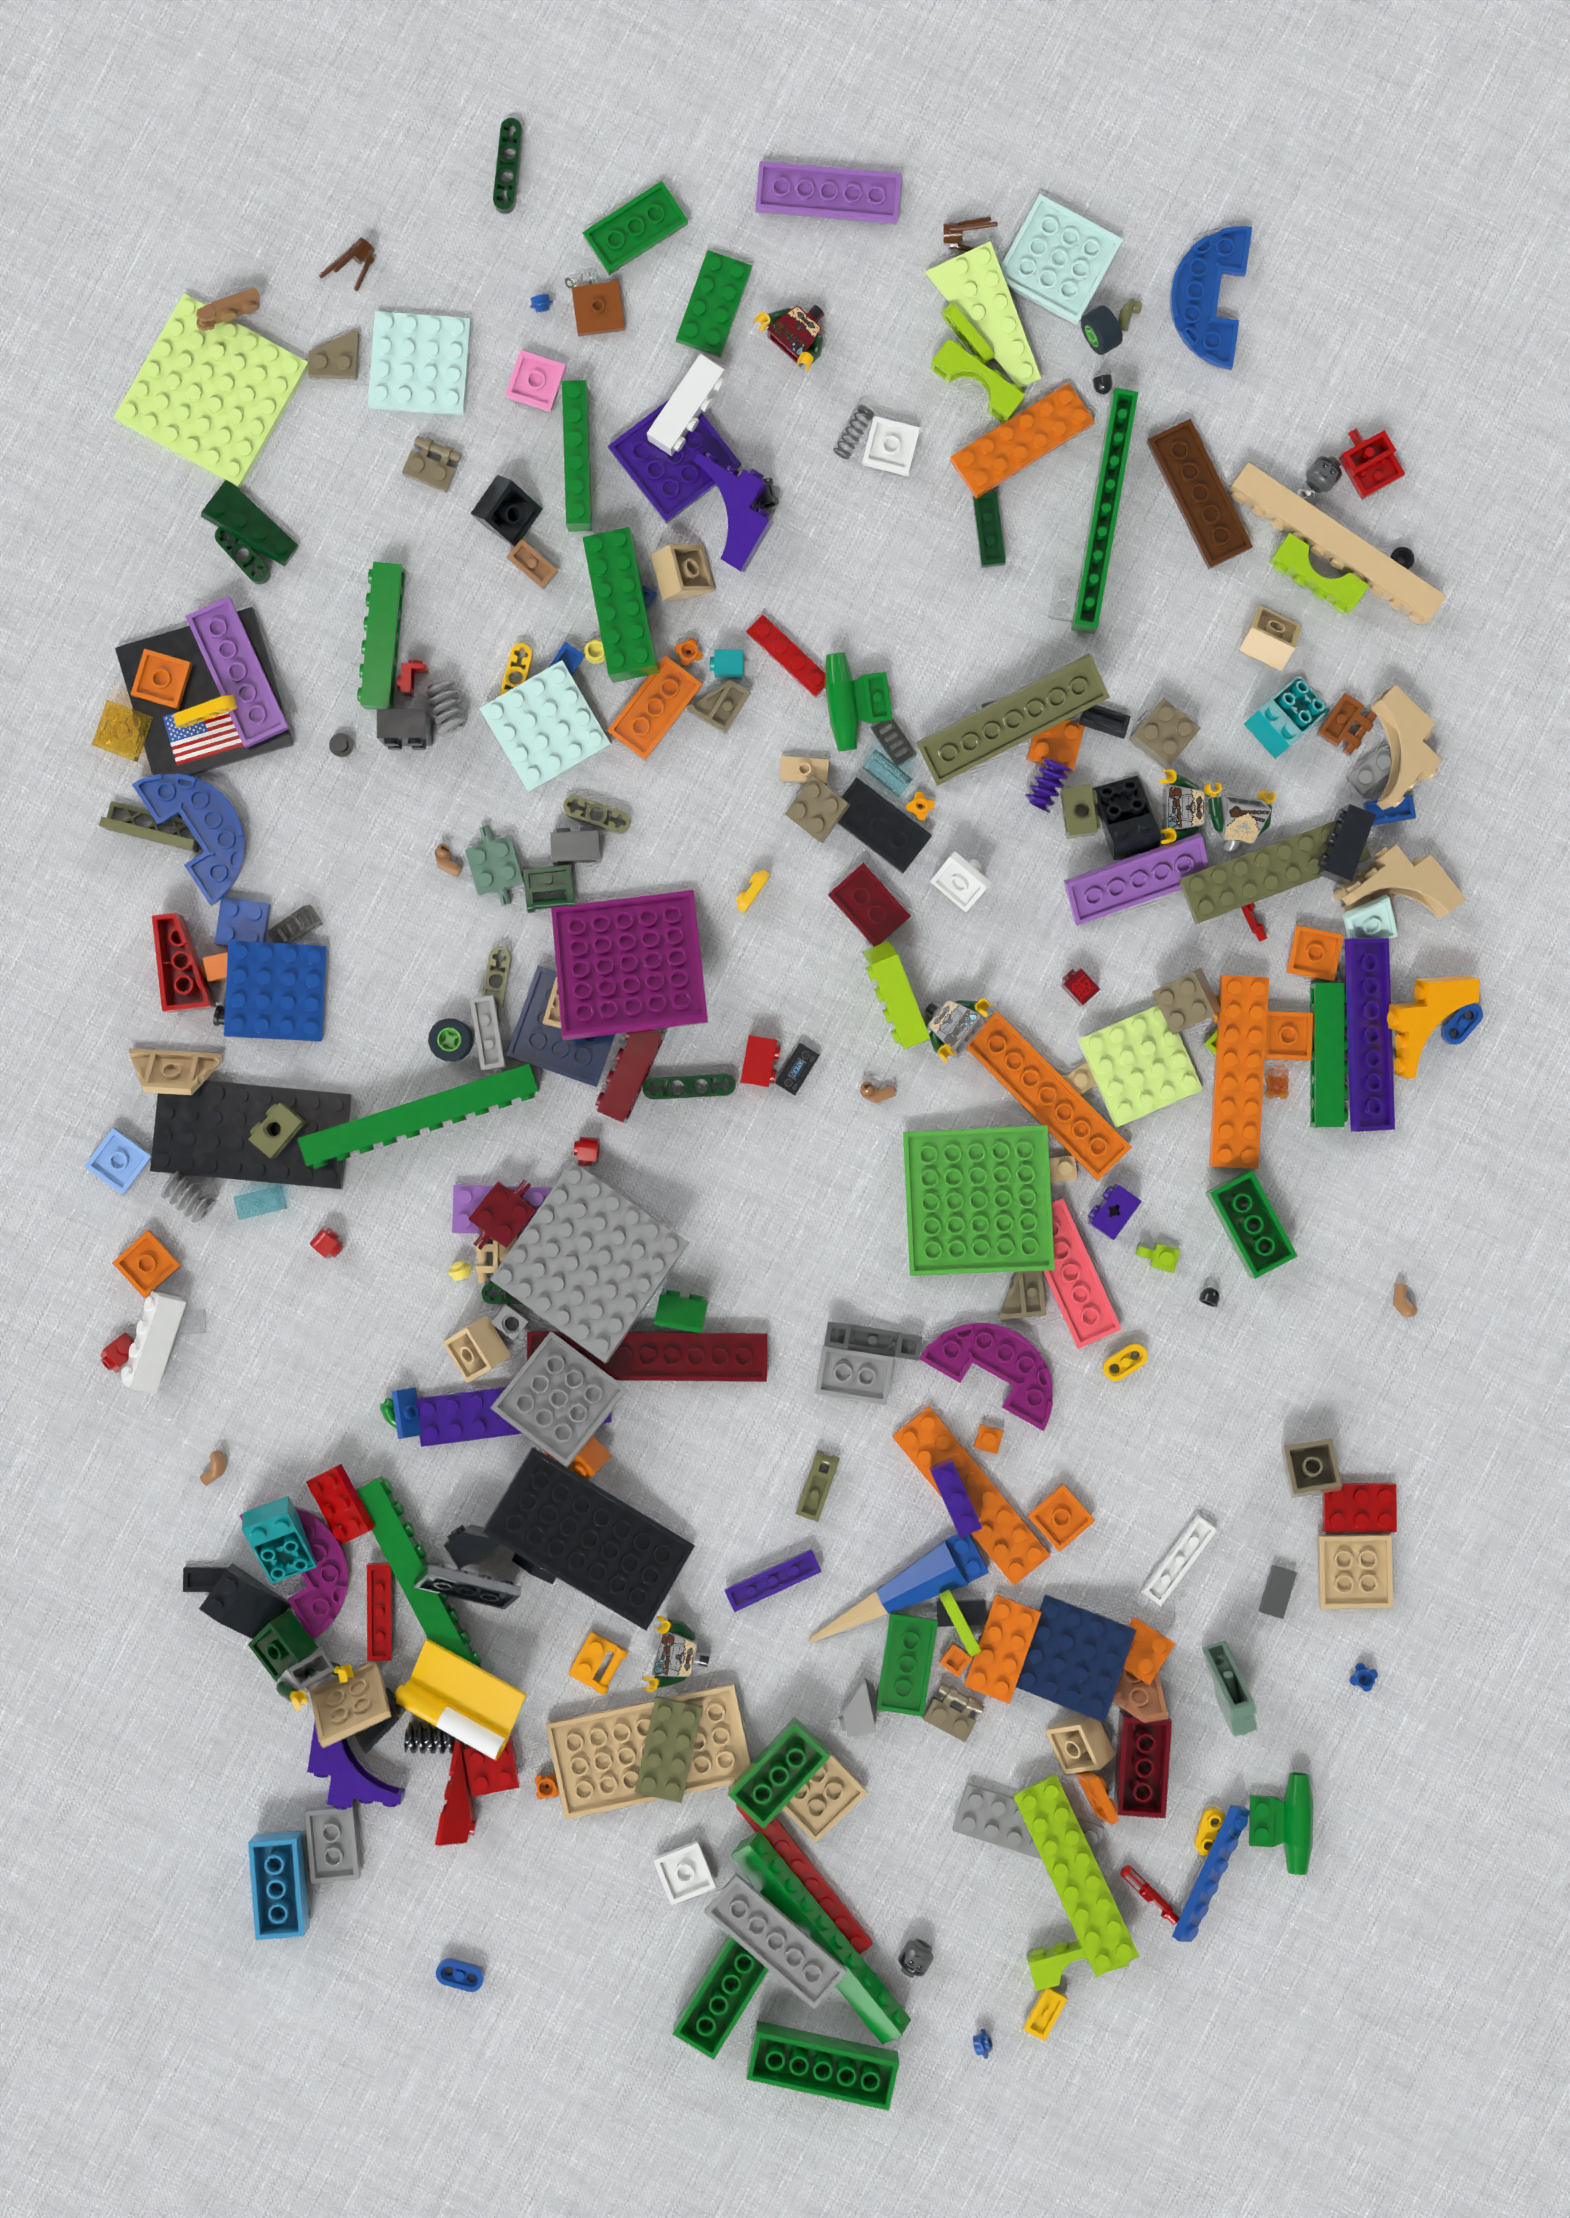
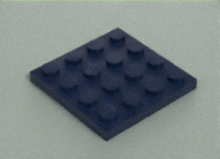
[506,965,616,1087]
[1016,1594,1137,1723]

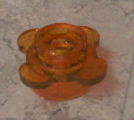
[1265,1075,1289,1099]

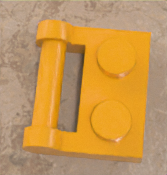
[568,1630,629,1695]

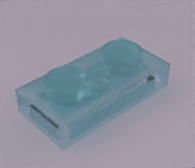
[233,1185,287,1220]

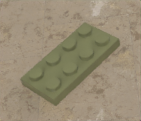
[635,1696,703,1803]

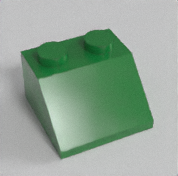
[653,1290,708,1333]

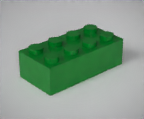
[1205,1170,1298,1279]
[728,1717,830,1829]

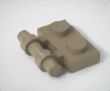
[402,436,462,493]
[922,1683,984,1742]

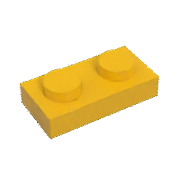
[1023,1987,1068,2042]

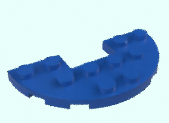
[1170,226,1252,370]
[132,773,245,906]

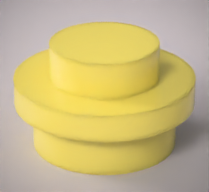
[584,640,605,664]
[448,1261,472,1281]

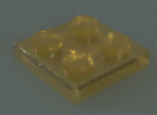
[92,700,153,762]

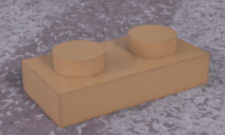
[506,539,559,590]

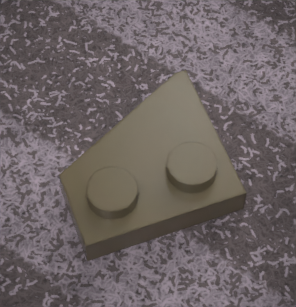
[308,331,359,379]
[687,680,751,734]
[999,1271,1046,1320]

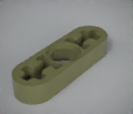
[563,795,631,834]

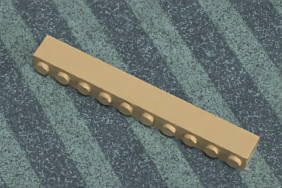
[1228,462,1447,625]

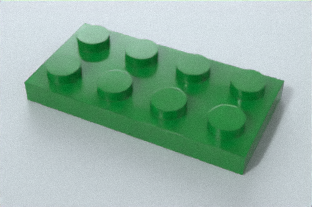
[582,181,688,275]
[676,250,752,358]
[876,1612,938,1717]

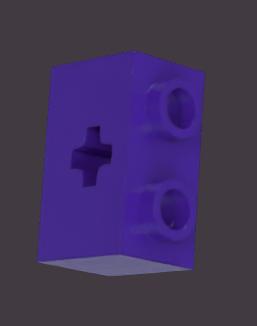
[1088,1184,1142,1240]

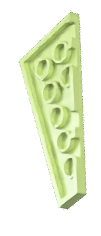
[925,241,1042,389]

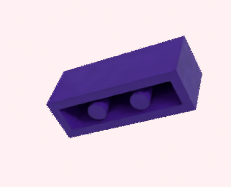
[929,1458,982,1538]

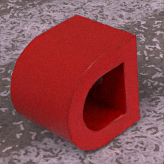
[574,1137,600,1167]
[309,1228,344,1258]

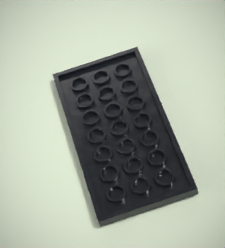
[150,1081,352,1189]
[481,1447,695,1631]

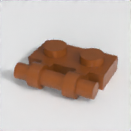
[1316,693,1377,756]

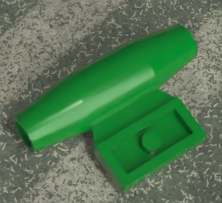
[825,653,892,752]
[1249,1772,1314,1875]

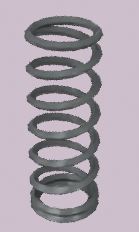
[833,405,875,460]

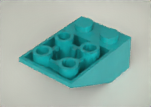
[1243,675,1330,759]
[242,1496,317,1584]

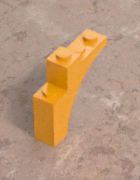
[1387,975,1480,1079]

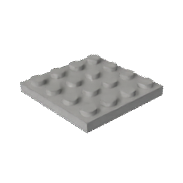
[491,1331,628,1468]

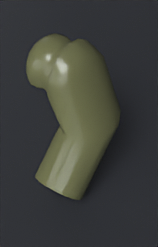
[1118,299,1142,332]

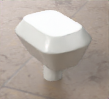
[1297,489,1316,504]

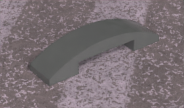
[824,1322,922,1361]

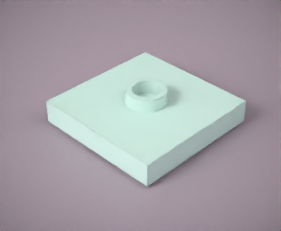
[1342,894,1398,940]

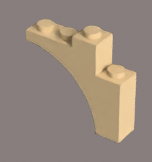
[1370,684,1442,810]
[1342,844,1466,919]

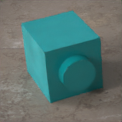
[710,649,744,679]

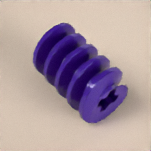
[1025,759,1072,813]

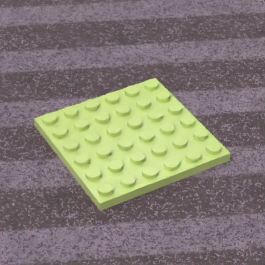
[114,294,308,489]

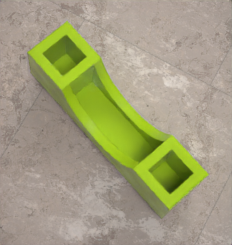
[930,339,1025,423]
[1269,533,1370,614]
[1026,1939,1130,1992]

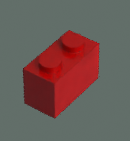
[740,1035,781,1088]

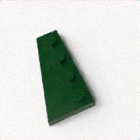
[201,480,298,567]

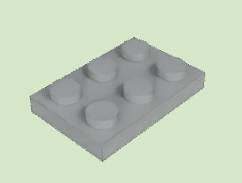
[815,1345,894,1405]
[304,1804,361,1884]

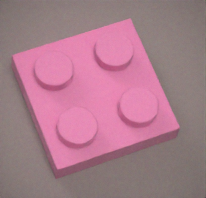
[505,350,566,413]

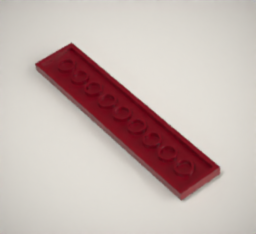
[527,1331,767,1382]

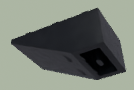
[1092,776,1160,860]

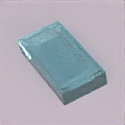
[862,749,913,798]

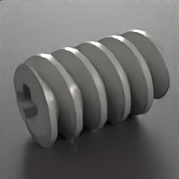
[426,680,466,734]
[161,1171,216,1223]

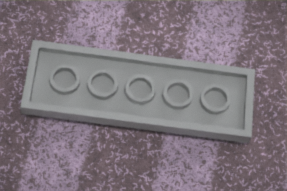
[952,1783,1105,1859]
[704,1873,847,2009]

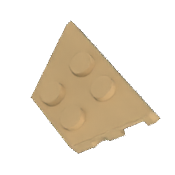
[129,1048,223,1095]

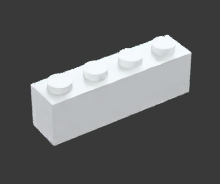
[647,354,726,456]
[121,1291,186,1394]

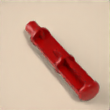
[1241,903,1268,942]
[1120,1865,1180,1925]

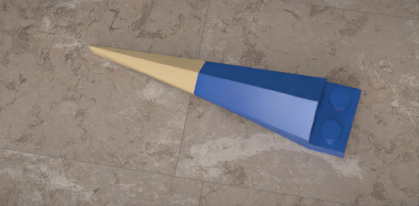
[808,1533,989,1642]

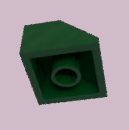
[247,1609,319,1682]

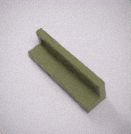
[99,801,200,853]

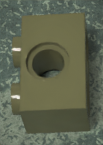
[1060,785,1101,839]
[248,1103,306,1158]

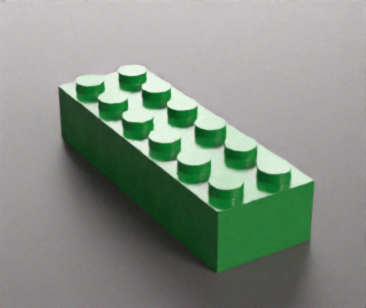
[583,527,660,683]
[672,1934,769,2060]
[746,2021,899,2111]

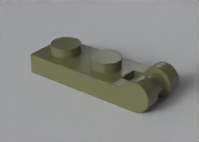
[795,1450,840,1522]

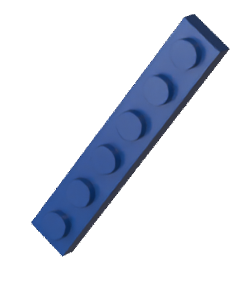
[1172,1805,1251,1942]

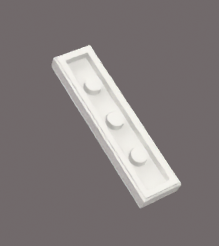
[1141,1514,1218,1606]

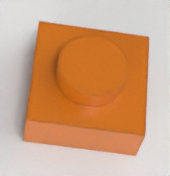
[973,1424,1004,1454]
[939,1642,973,1678]

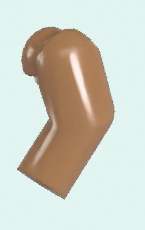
[435,844,463,877]
[860,1082,896,1103]
[1393,1283,1417,1317]
[200,1450,226,1486]

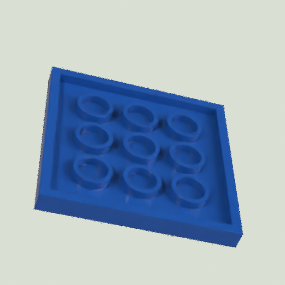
[224,940,326,1042]

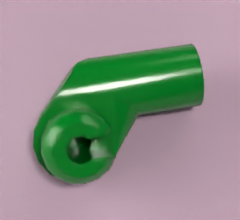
[380,1398,397,1429]

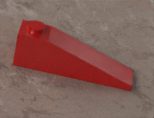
[435,1739,477,1846]

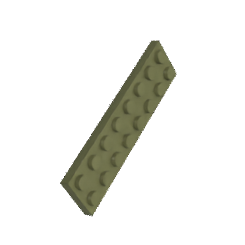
[916,653,1110,786]
[1179,821,1372,925]

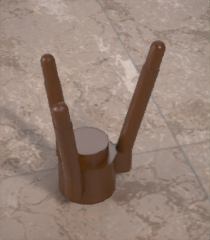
[943,217,998,252]
[319,237,375,291]

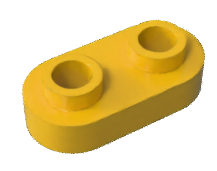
[735,869,771,914]
[1102,1343,1148,1381]
[1194,1807,1225,1857]

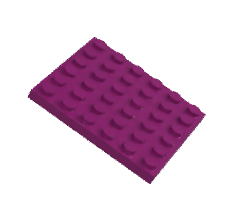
[551,890,708,1040]

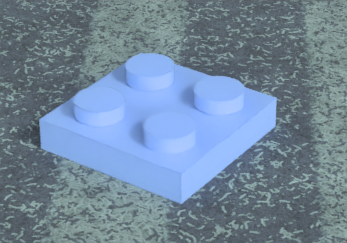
[84,1128,152,1195]

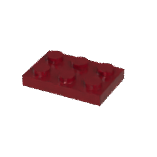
[827,863,911,947]

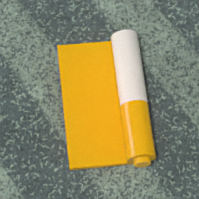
[394,1639,527,1760]

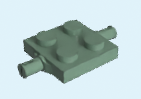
[465,826,524,906]

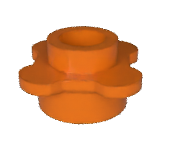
[675,638,702,666]
[534,1773,559,1799]

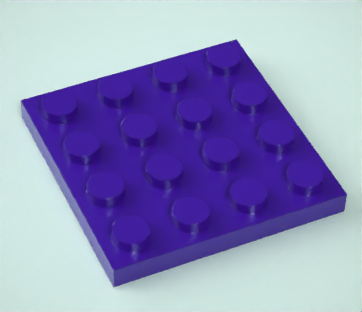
[608,400,741,524]

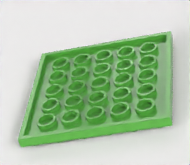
[903,1125,1055,1276]

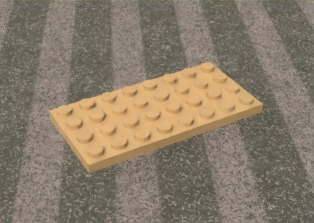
[546,1683,751,1820]

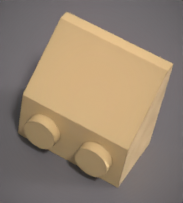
[651,544,715,601]
[1239,605,1302,671]
[442,1315,511,1383]
[1045,1714,1116,1774]

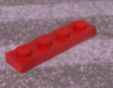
[746,614,825,698]
[367,1563,393,1661]

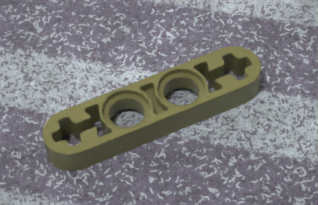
[482,947,512,1027]

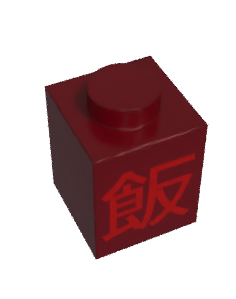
[1061,968,1100,1007]

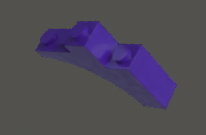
[694,452,774,572]
[307,1723,405,1810]

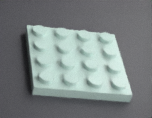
[1001,194,1123,325]
[368,311,471,415]
[479,660,611,792]

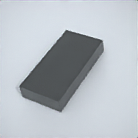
[1259,1565,1297,1619]

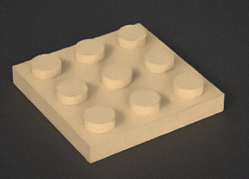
[1317,1534,1393,1609]
[309,1661,391,1748]
[783,1752,868,1843]

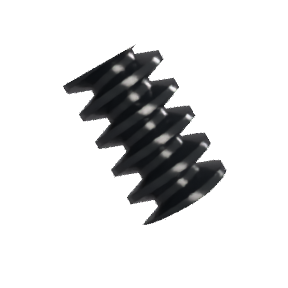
[404,1722,456,1754]

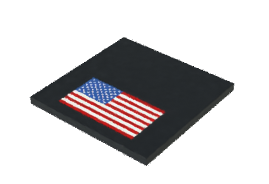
[115,607,294,776]

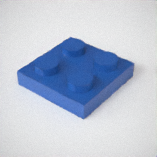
[214,897,271,946]

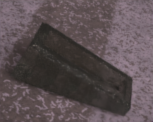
[871,718,917,769]
[267,905,323,944]

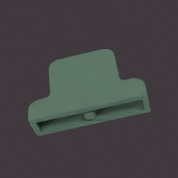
[1202,1641,1257,1737]

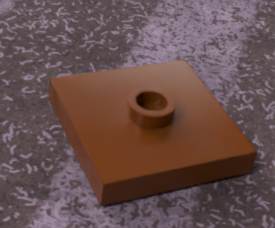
[571,281,625,337]

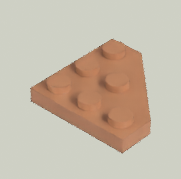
[1113,1669,1169,1723]

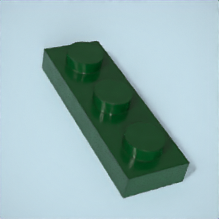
[972,492,1006,568]

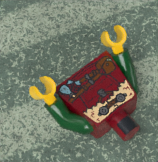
[753,305,825,371]

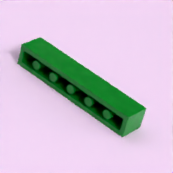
[562,380,592,532]
[357,562,406,710]
[1310,983,1348,1127]

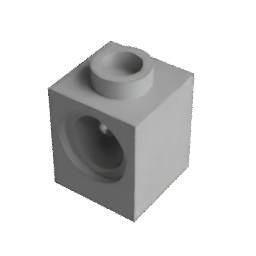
[491,1303,531,1341]

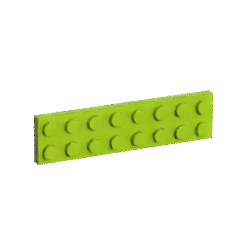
[1012,1774,1140,1978]

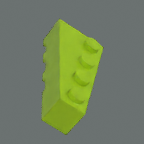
[862,941,931,1050]

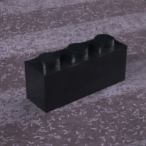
[1318,804,1376,885]

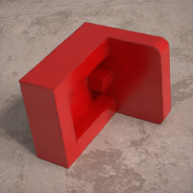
[397,660,429,697]
[101,1332,134,1373]

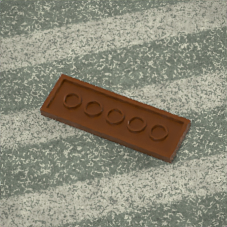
[1146,419,1253,570]

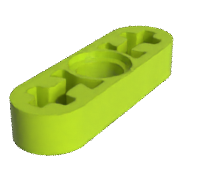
[941,303,994,365]
[939,1589,982,1657]

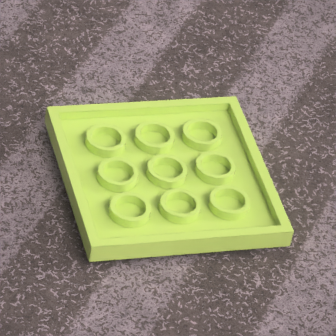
[1078,1005,1203,1128]

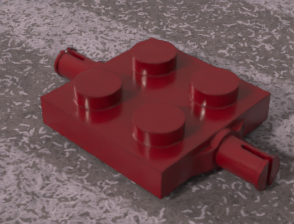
[468,1179,536,1250]

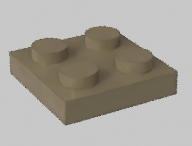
[785,775,851,843]

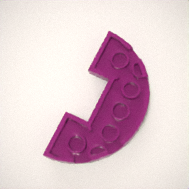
[919,1322,1053,1431]
[239,1506,349,1639]

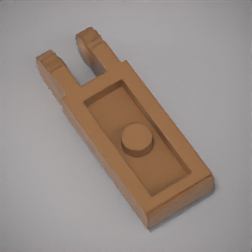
[196,288,260,332]

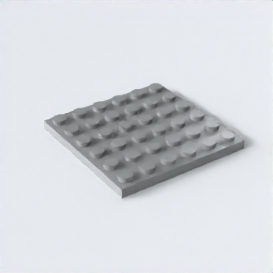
[490,1161,689,1363]

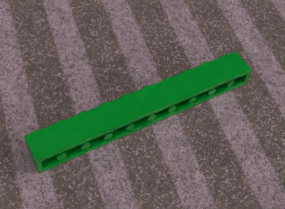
[1071,388,1138,634]
[297,1064,539,1169]
[356,1476,482,1669]
[730,1831,911,2045]

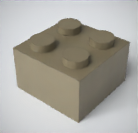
[1129,698,1201,769]
[1152,968,1222,1035]
[1282,1438,1342,1498]

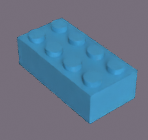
[248,1830,310,1940]

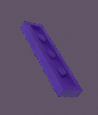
[724,1548,822,1612]

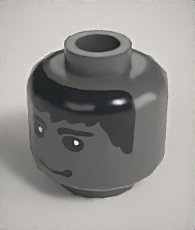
[1306,456,1342,493]
[898,1938,934,1978]

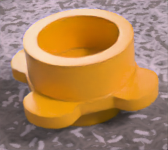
[906,792,935,821]

